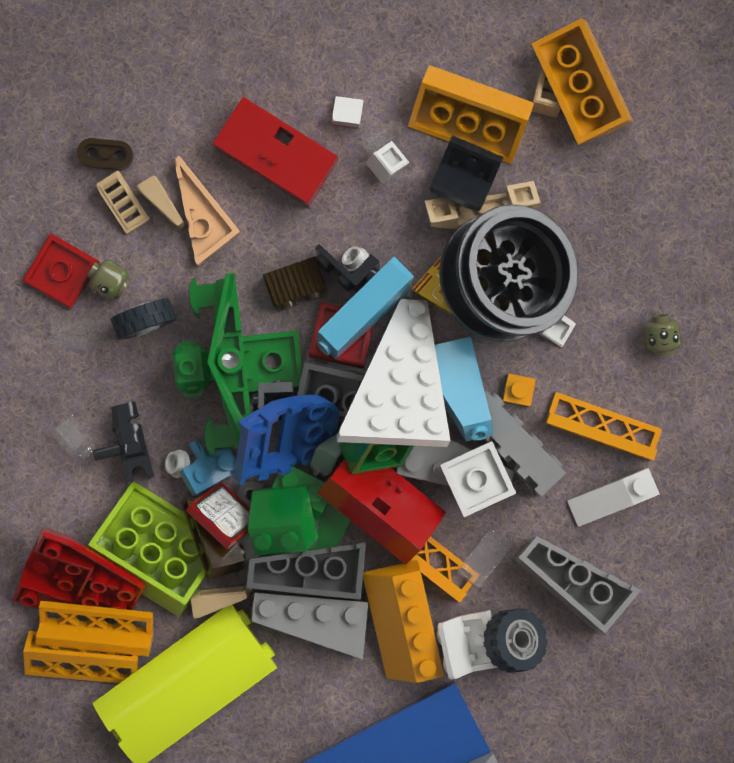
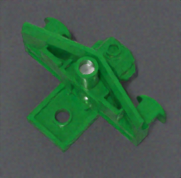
[172,273,303,459]

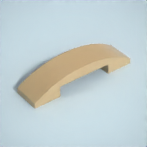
[425,181,541,229]

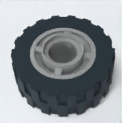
[110,298,177,340]
[483,608,548,673]

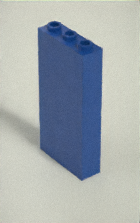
[303,681,491,763]

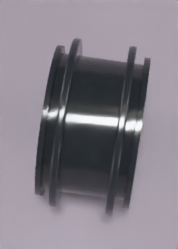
[439,205,578,342]

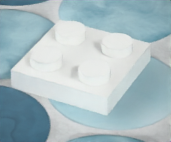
[440,441,516,517]

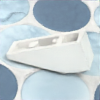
[567,468,659,527]

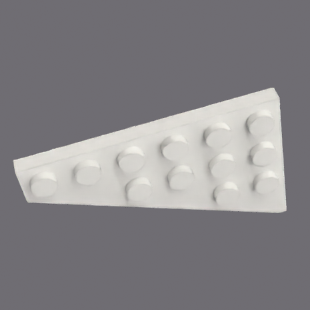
[337,299,450,447]

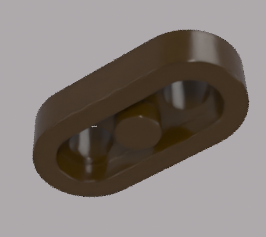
[77,138,134,170]

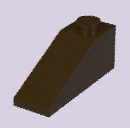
[181,491,246,579]

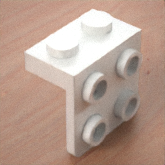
[437,610,498,680]

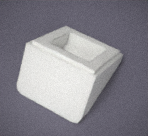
[332,96,363,128]
[366,141,409,183]
[538,315,576,347]

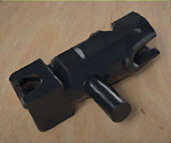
[92,402,154,484]

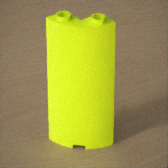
[92,605,277,763]

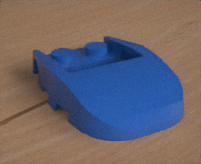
[230,395,339,485]

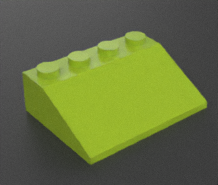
[87,481,206,617]

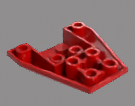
[12,526,145,610]

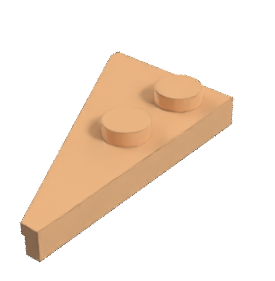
[175,156,241,266]

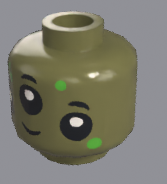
[87,259,130,301]
[643,314,681,356]

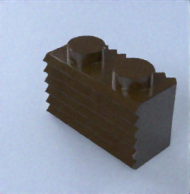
[263,256,327,311]

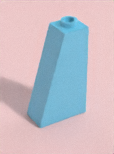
[316,257,414,360]
[435,337,494,441]

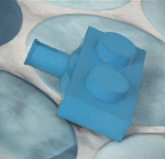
[179,439,236,496]

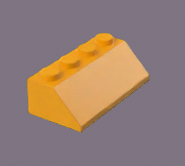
[532,18,634,145]
[407,65,534,164]
[363,560,444,683]

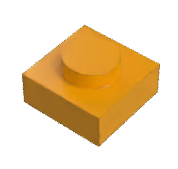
[503,373,536,407]

